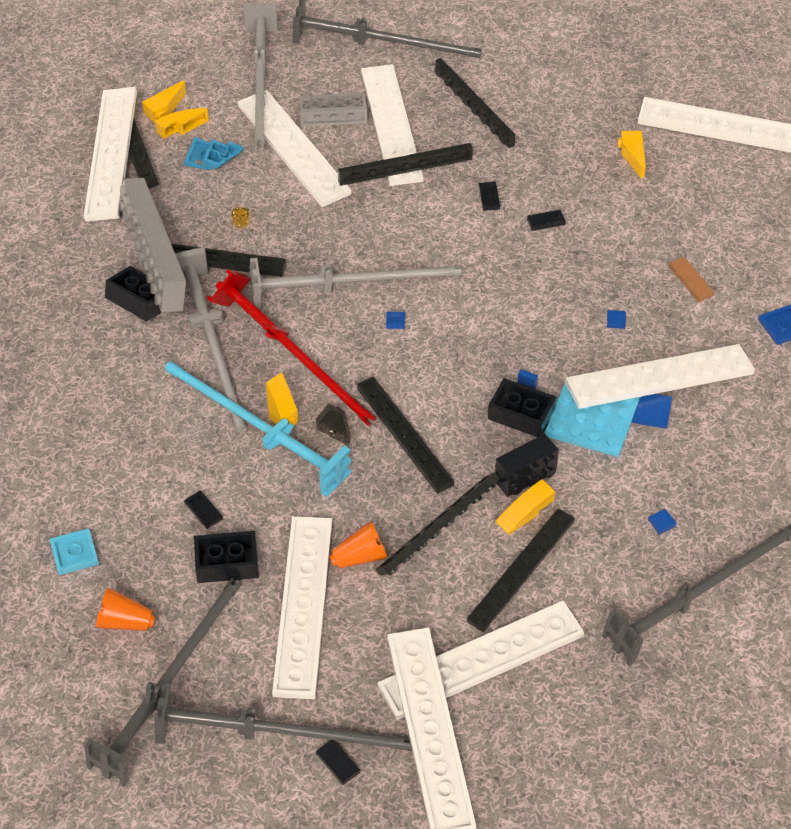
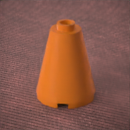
[329,521,388,569]
[95,588,156,631]

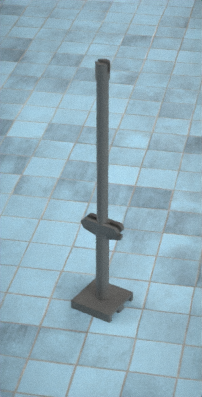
[292,0,482,58]
[602,524,791,666]
[84,578,241,787]
[155,683,412,751]

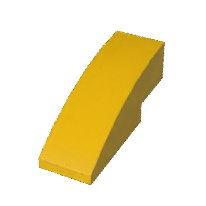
[155,108,209,139]
[496,479,555,535]

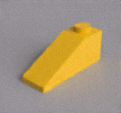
[142,80,186,123]
[617,131,646,178]
[266,373,298,426]

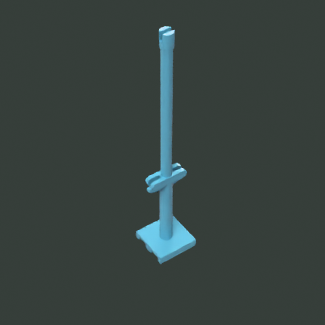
[165,361,352,497]

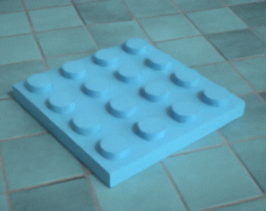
[545,376,640,457]

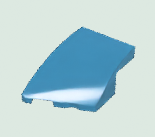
[183,137,244,170]

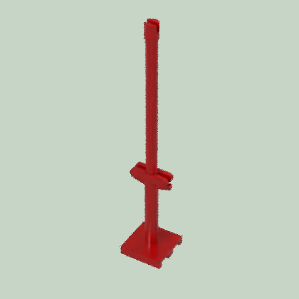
[207,269,376,426]

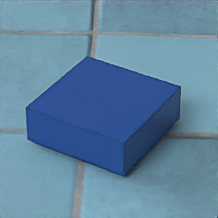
[607,310,626,329]
[386,312,405,329]
[517,370,538,389]
[648,509,677,535]

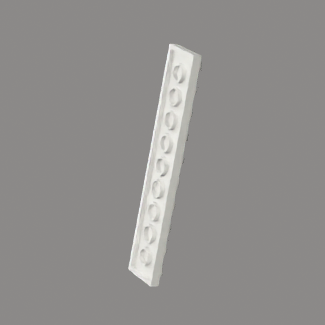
[361,64,423,186]
[84,87,137,221]
[238,90,351,208]
[637,97,791,153]
[565,344,755,409]
[272,516,332,699]
[378,601,584,720]
[387,628,477,829]

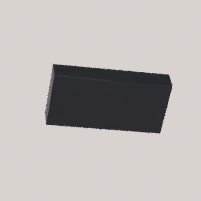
[479,182,500,211]
[527,210,566,231]
[184,491,223,529]
[316,740,360,785]

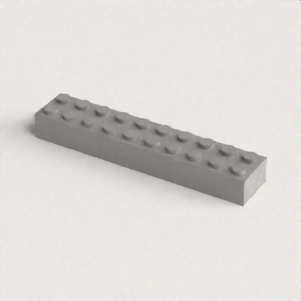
[119,178,186,312]

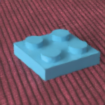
[49,528,99,575]

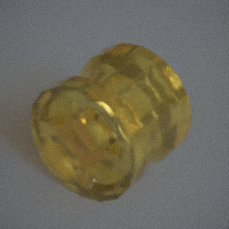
[231,207,250,229]

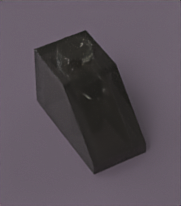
[316,404,350,446]

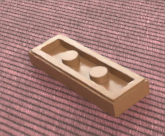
[669,257,714,302]

